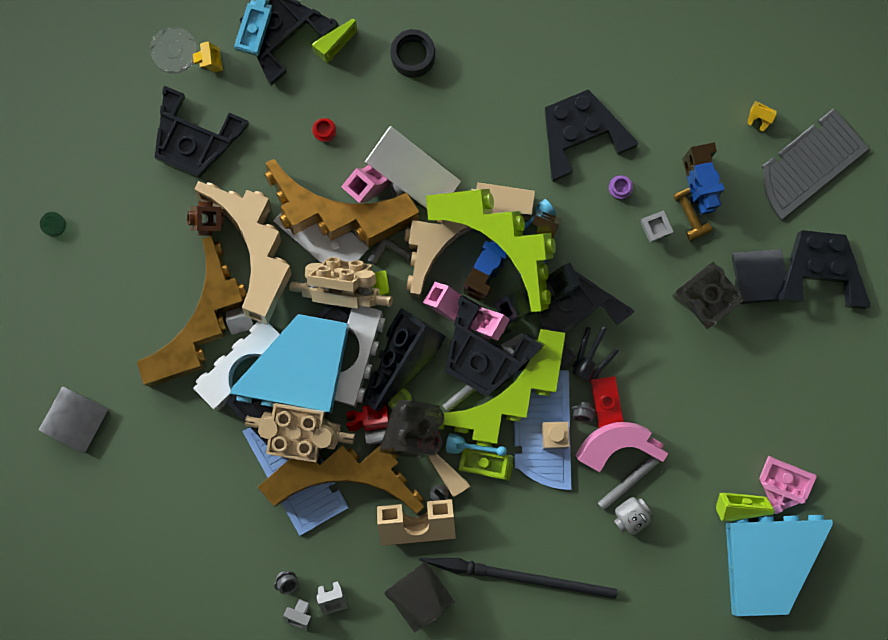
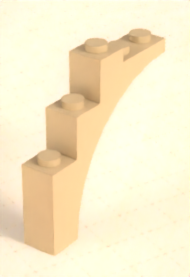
[194,181,291,325]
[405,182,535,298]

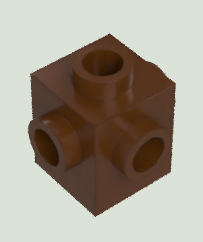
[187,201,224,236]

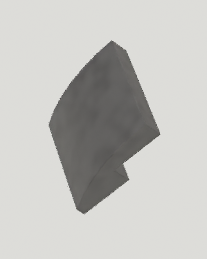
[39,386,108,453]

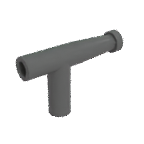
[367,238,412,265]

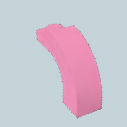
[341,165,391,203]
[423,282,510,341]
[575,422,668,472]

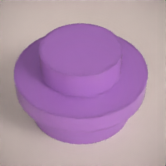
[609,175,633,200]

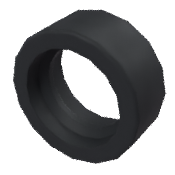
[390,29,435,78]

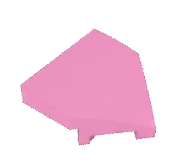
[759,456,817,514]

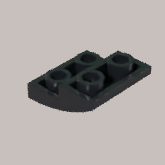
[732,249,786,304]

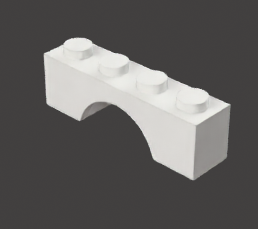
[335,306,386,407]
[194,322,280,411]

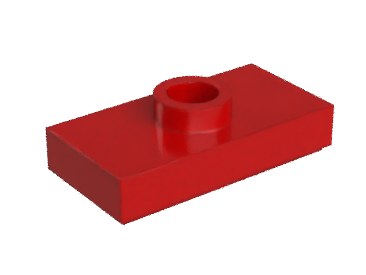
[590,376,623,428]

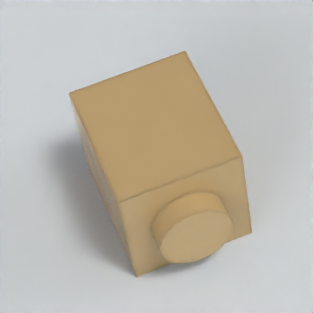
[541,422,570,449]

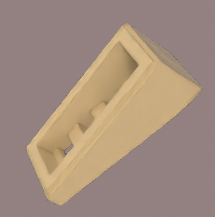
[428,451,471,497]

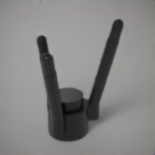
[572,326,619,382]

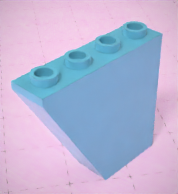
[230,314,349,414]
[726,515,833,616]

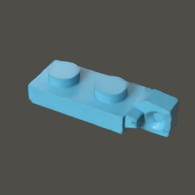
[234,0,272,56]

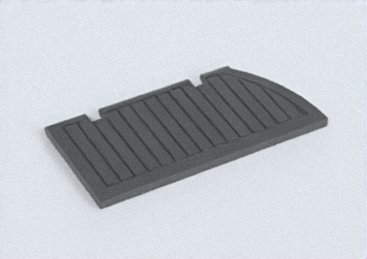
[761,109,869,220]

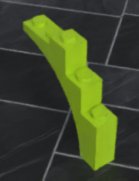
[426,189,556,312]
[425,329,565,447]

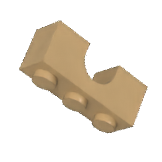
[377,499,456,546]

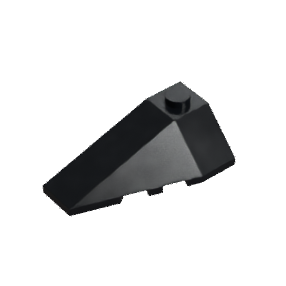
[363,308,446,412]

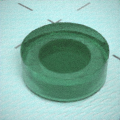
[40,212,66,237]

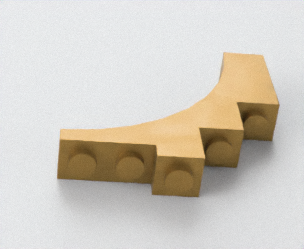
[264,159,419,248]
[136,236,247,387]
[258,444,424,514]

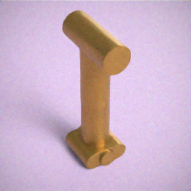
[673,188,712,241]

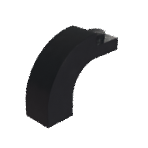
[494,263,582,325]

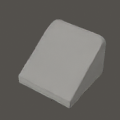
[365,427,392,446]

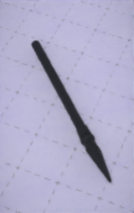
[419,558,617,599]

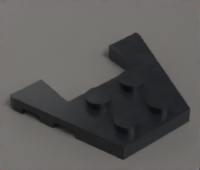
[239,0,339,86]
[154,85,250,178]
[545,89,638,182]
[778,230,870,309]
[537,270,635,369]
[446,295,545,397]

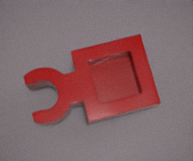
[346,404,390,431]

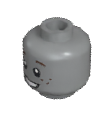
[614,497,653,535]

